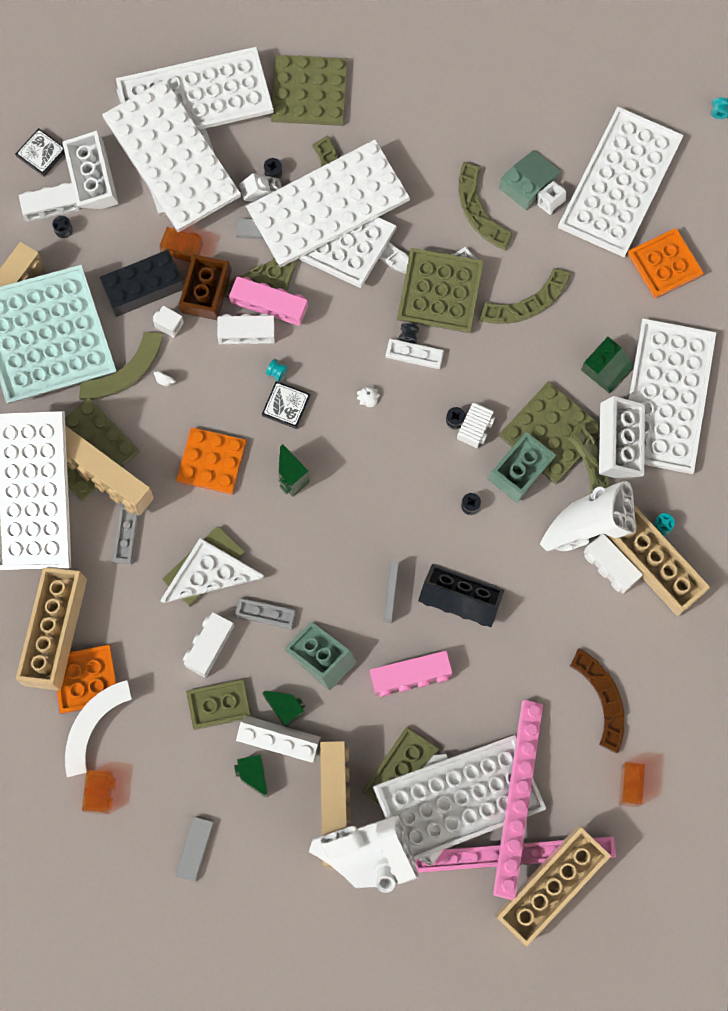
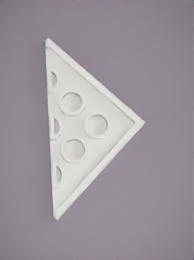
[160,538,264,603]

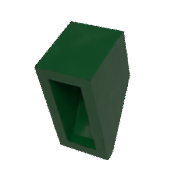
[262,690,305,727]
[234,755,268,797]

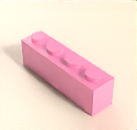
[229,276,308,326]
[370,651,452,697]

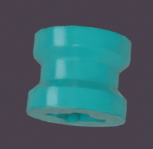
[711,97,728,119]
[265,358,288,382]
[653,513,675,536]

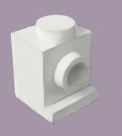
[537,181,566,215]

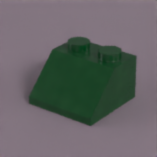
[581,336,634,394]
[278,444,310,497]

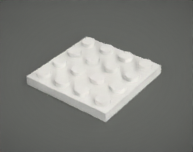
[298,217,396,288]

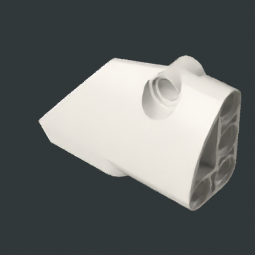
[540,480,636,551]
[309,815,419,893]

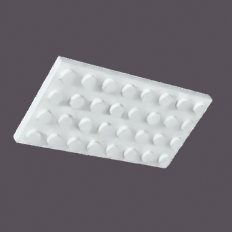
[116,47,273,130]
[102,79,241,232]
[558,107,683,257]
[246,140,410,268]
[628,319,716,474]
[0,411,72,569]
[373,735,546,860]

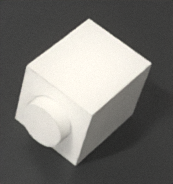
[153,306,184,338]

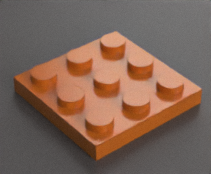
[627,228,703,299]
[176,427,246,495]
[56,645,117,714]

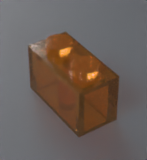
[159,227,203,263]
[619,762,645,807]
[82,770,116,815]

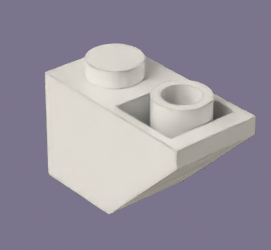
[239,173,282,202]

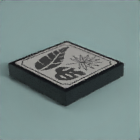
[15,128,65,177]
[262,381,311,429]

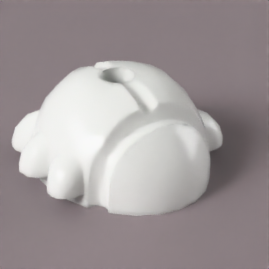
[154,371,176,386]
[357,385,380,407]

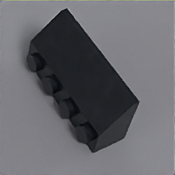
[418,564,505,628]

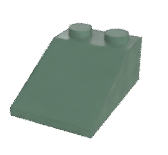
[499,150,562,210]
[488,432,556,503]
[285,622,357,690]

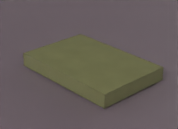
[186,679,252,730]

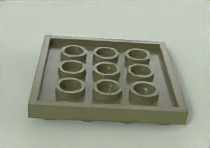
[271,55,347,126]
[397,248,483,334]
[499,382,600,485]
[65,398,140,502]

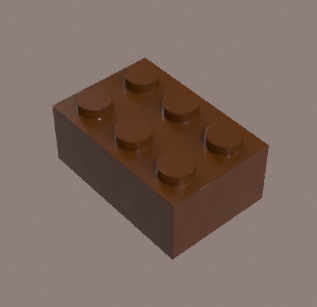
[178,254,232,321]

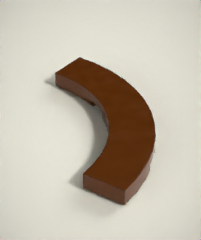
[569,648,624,754]

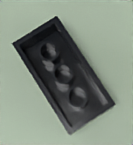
[100,249,184,317]

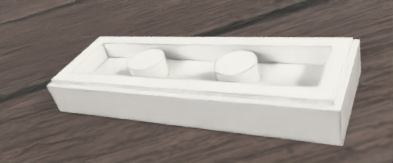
[385,338,444,369]

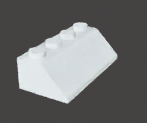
[63,131,118,209]
[599,396,645,478]

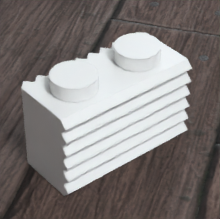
[457,402,495,448]

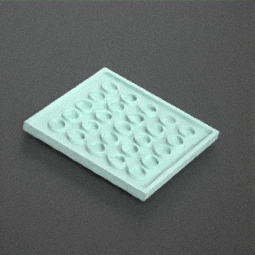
[0,265,116,404]

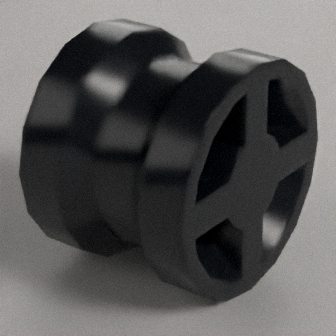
[264,158,282,179]
[52,216,73,238]
[399,323,419,344]
[446,407,465,429]
[461,493,481,515]

